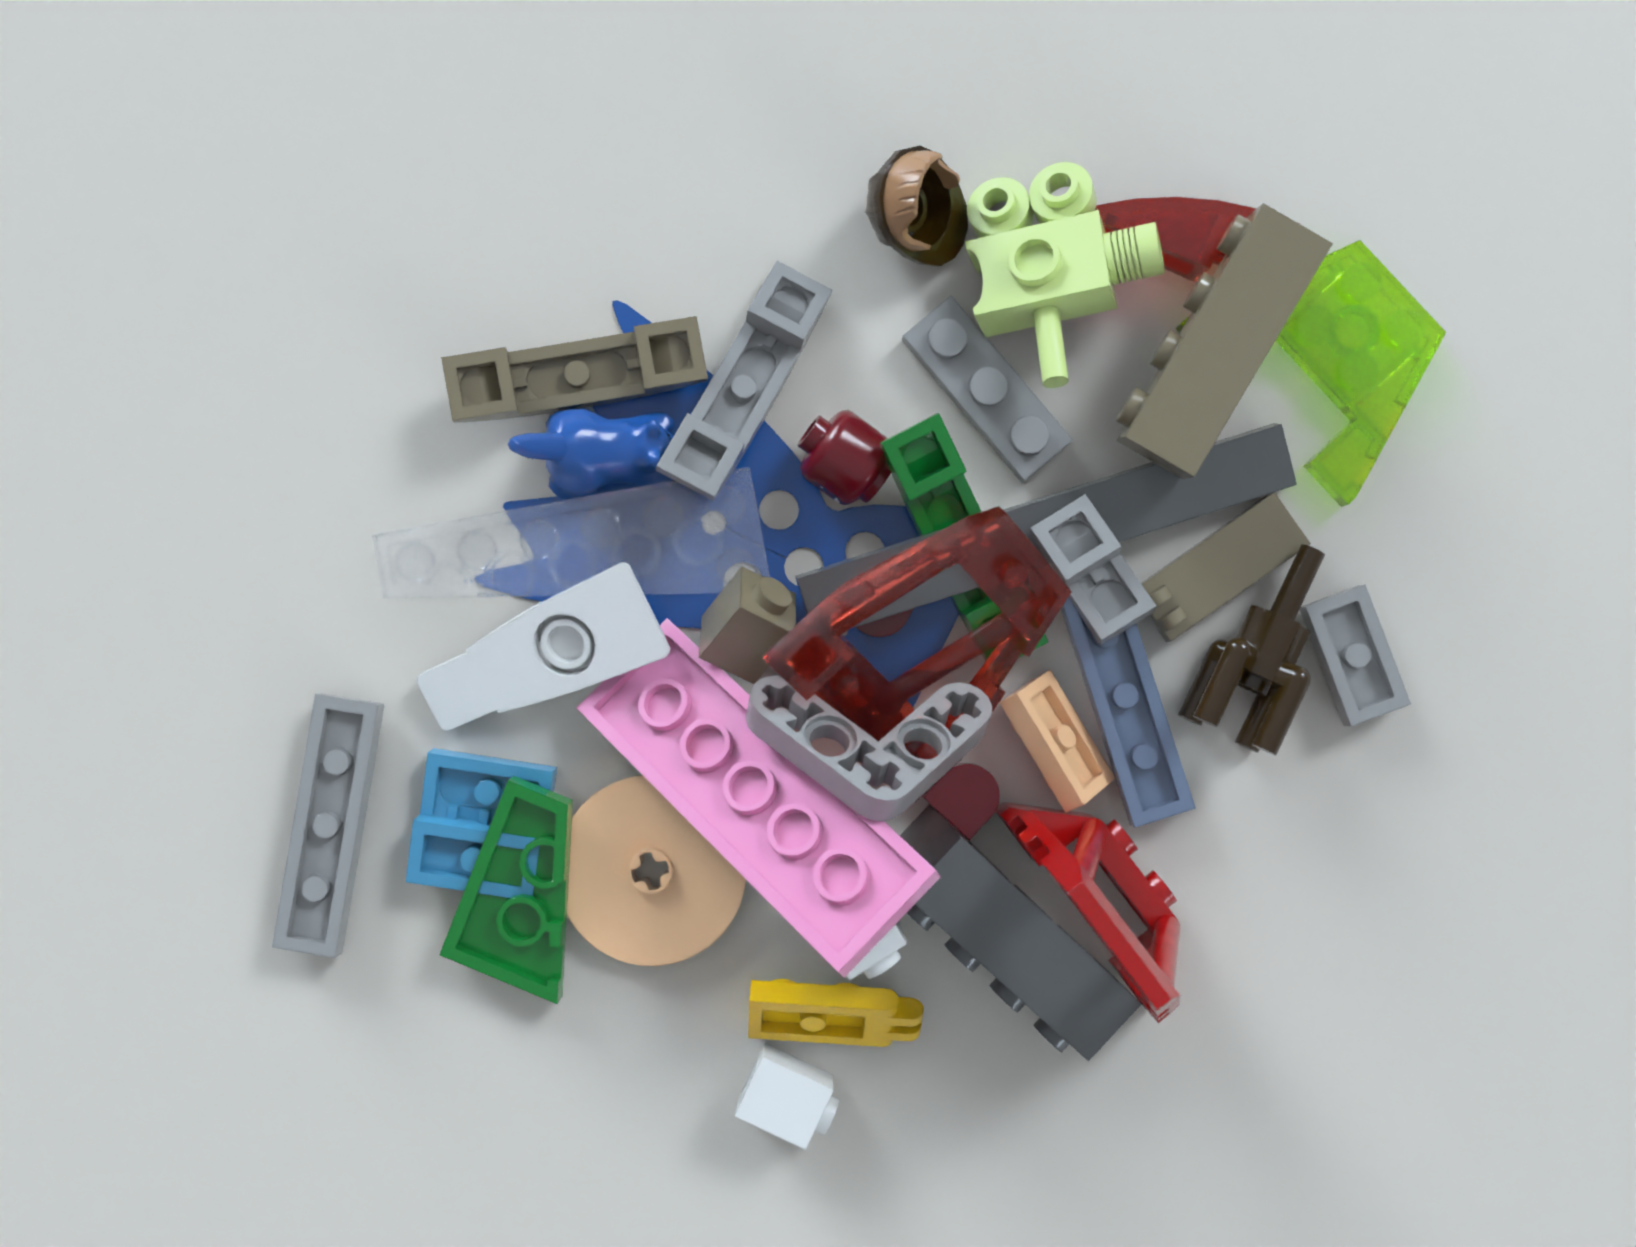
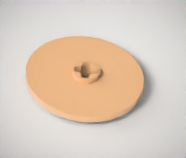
[567,775,746,966]

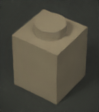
[699,566,796,684]

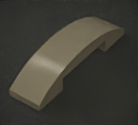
[441,316,708,423]

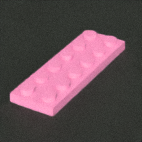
[576,618,940,978]

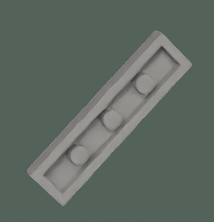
[272,694,385,958]

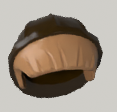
[865,146,968,267]

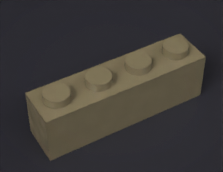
[1116,203,1333,479]

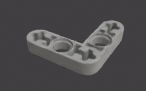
[746,675,992,821]

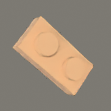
[999,670,1116,813]

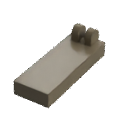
[1141,492,1311,642]

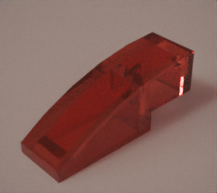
[1094,197,1300,283]

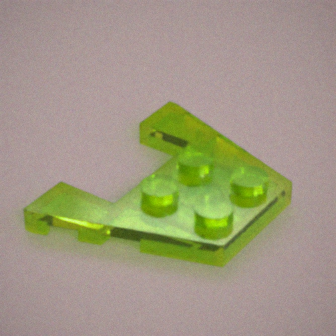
[1175,240,1446,507]

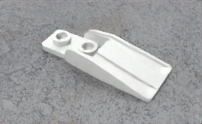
[417,562,671,731]

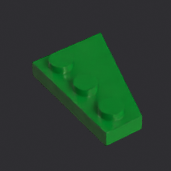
[439,776,573,1004]

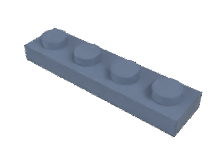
[1053,582,1196,828]

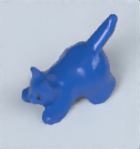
[508,408,676,502]

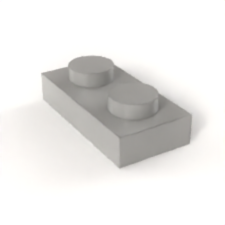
[1300,584,1411,727]

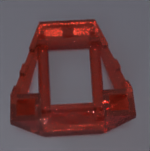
[763,506,1072,802]

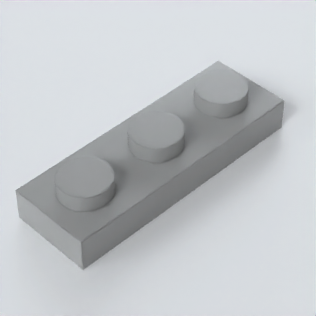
[902,295,1073,483]

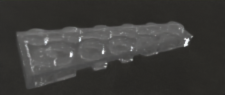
[372,467,770,599]

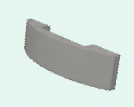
[656,261,832,501]

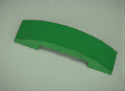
[879,413,1049,671]

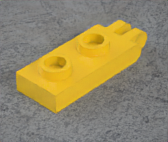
[748,979,924,1047]

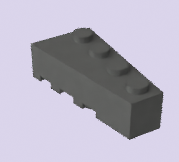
[900,804,1141,1062]

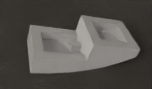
[1030,494,1156,646]

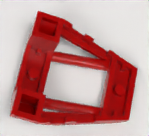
[996,802,1180,1024]

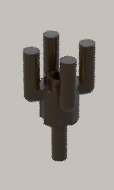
[1178,544,1325,756]

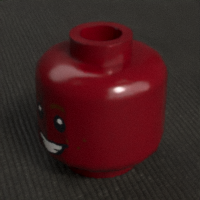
[797,410,891,505]

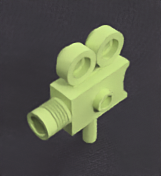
[965,162,1165,388]

